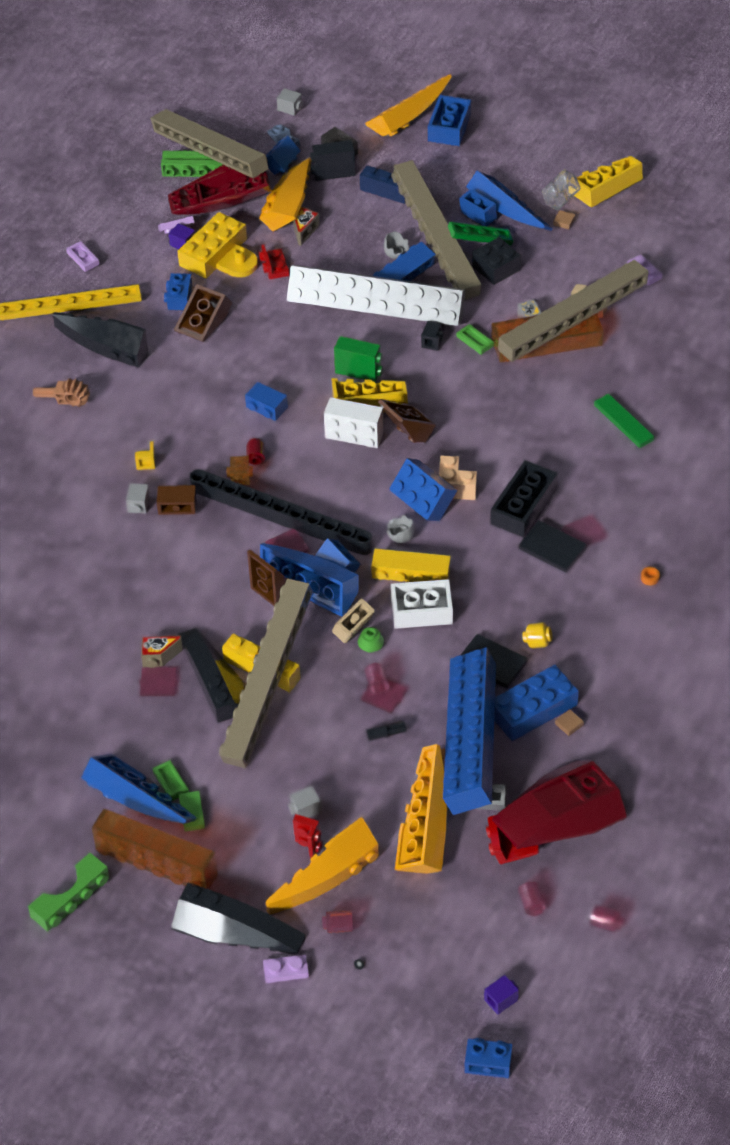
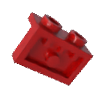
[259,244,289,280]
[293,814,323,858]

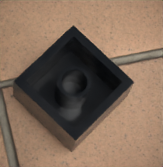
[472,237,521,285]

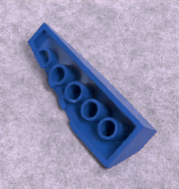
[466,170,553,231]
[260,543,359,617]
[81,753,196,824]

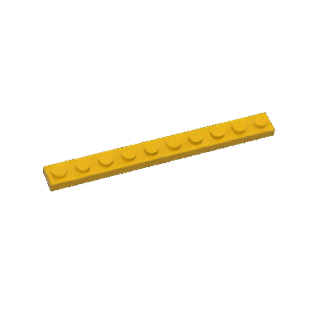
[0,284,141,321]

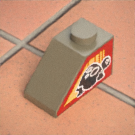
[293,207,320,246]
[141,636,183,668]

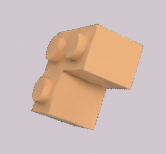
[439,456,477,500]

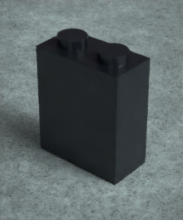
[310,140,355,181]

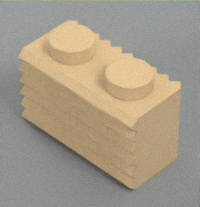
[332,599,374,643]

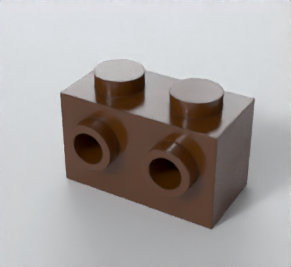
[157,485,197,515]

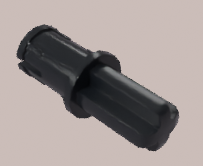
[366,720,407,742]

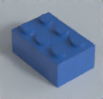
[428,95,471,146]
[389,458,458,521]

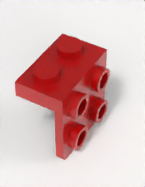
[486,815,540,865]

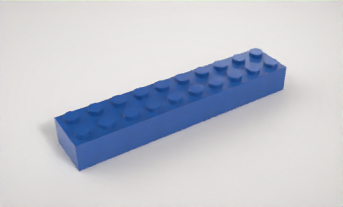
[443,647,496,815]

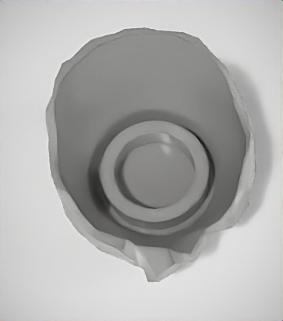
[383,231,409,259]
[387,515,415,543]

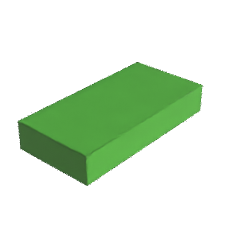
[457,324,494,355]
[152,760,189,801]
[179,791,205,832]

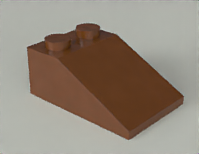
[174,284,233,342]
[378,399,436,443]
[247,549,289,606]

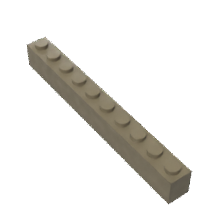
[151,109,268,178]
[392,160,481,300]
[498,259,648,362]
[219,579,313,768]

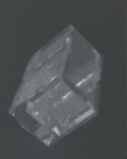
[541,169,581,211]

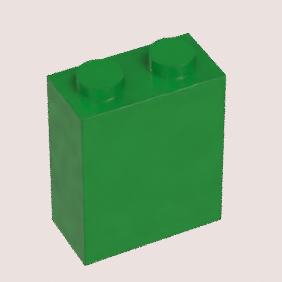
[334,336,383,382]

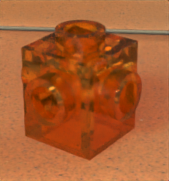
[226,456,253,485]

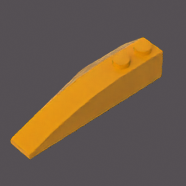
[365,74,452,137]
[259,157,311,231]
[395,744,447,874]
[266,817,379,915]

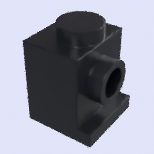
[421,321,443,351]

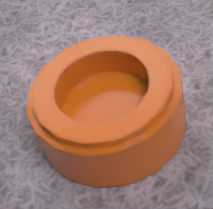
[641,567,660,586]

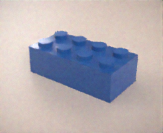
[494,665,579,742]

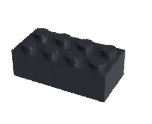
[490,460,558,538]

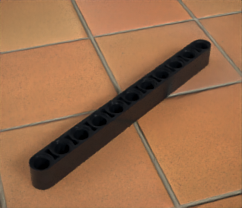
[189,469,373,555]

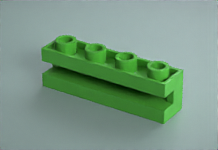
[161,151,223,177]

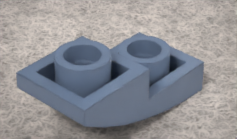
[267,124,301,147]

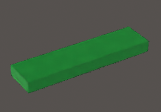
[448,222,514,246]
[594,393,654,449]

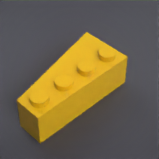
[569,156,643,208]
[331,378,408,412]

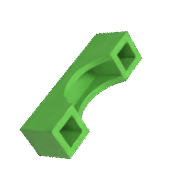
[28,853,110,932]

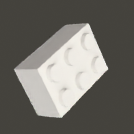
[324,397,384,448]
[391,579,453,629]

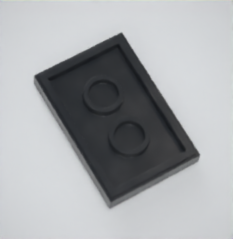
[518,520,587,573]
[461,633,528,689]

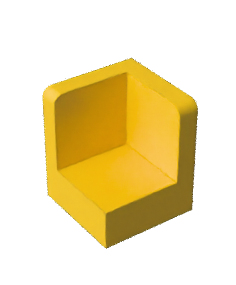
[135,441,155,470]

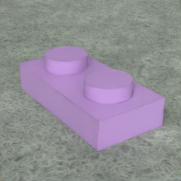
[158,216,194,234]
[66,241,100,272]
[627,255,663,286]
[263,954,309,983]

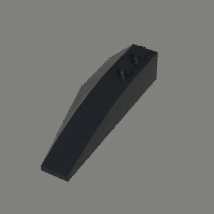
[53,312,149,368]
[178,628,245,723]
[171,882,306,954]

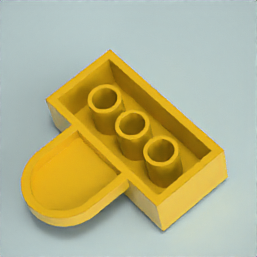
[177,212,258,279]

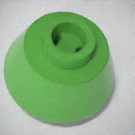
[358,627,384,652]

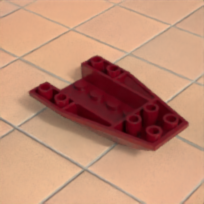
[168,150,272,215]
[492,761,627,849]

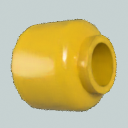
[522,622,553,649]

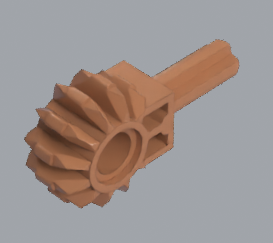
[33,378,90,407]

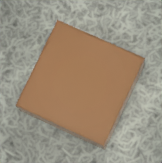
[553,210,575,229]
[555,709,584,736]

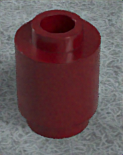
[246,438,265,465]

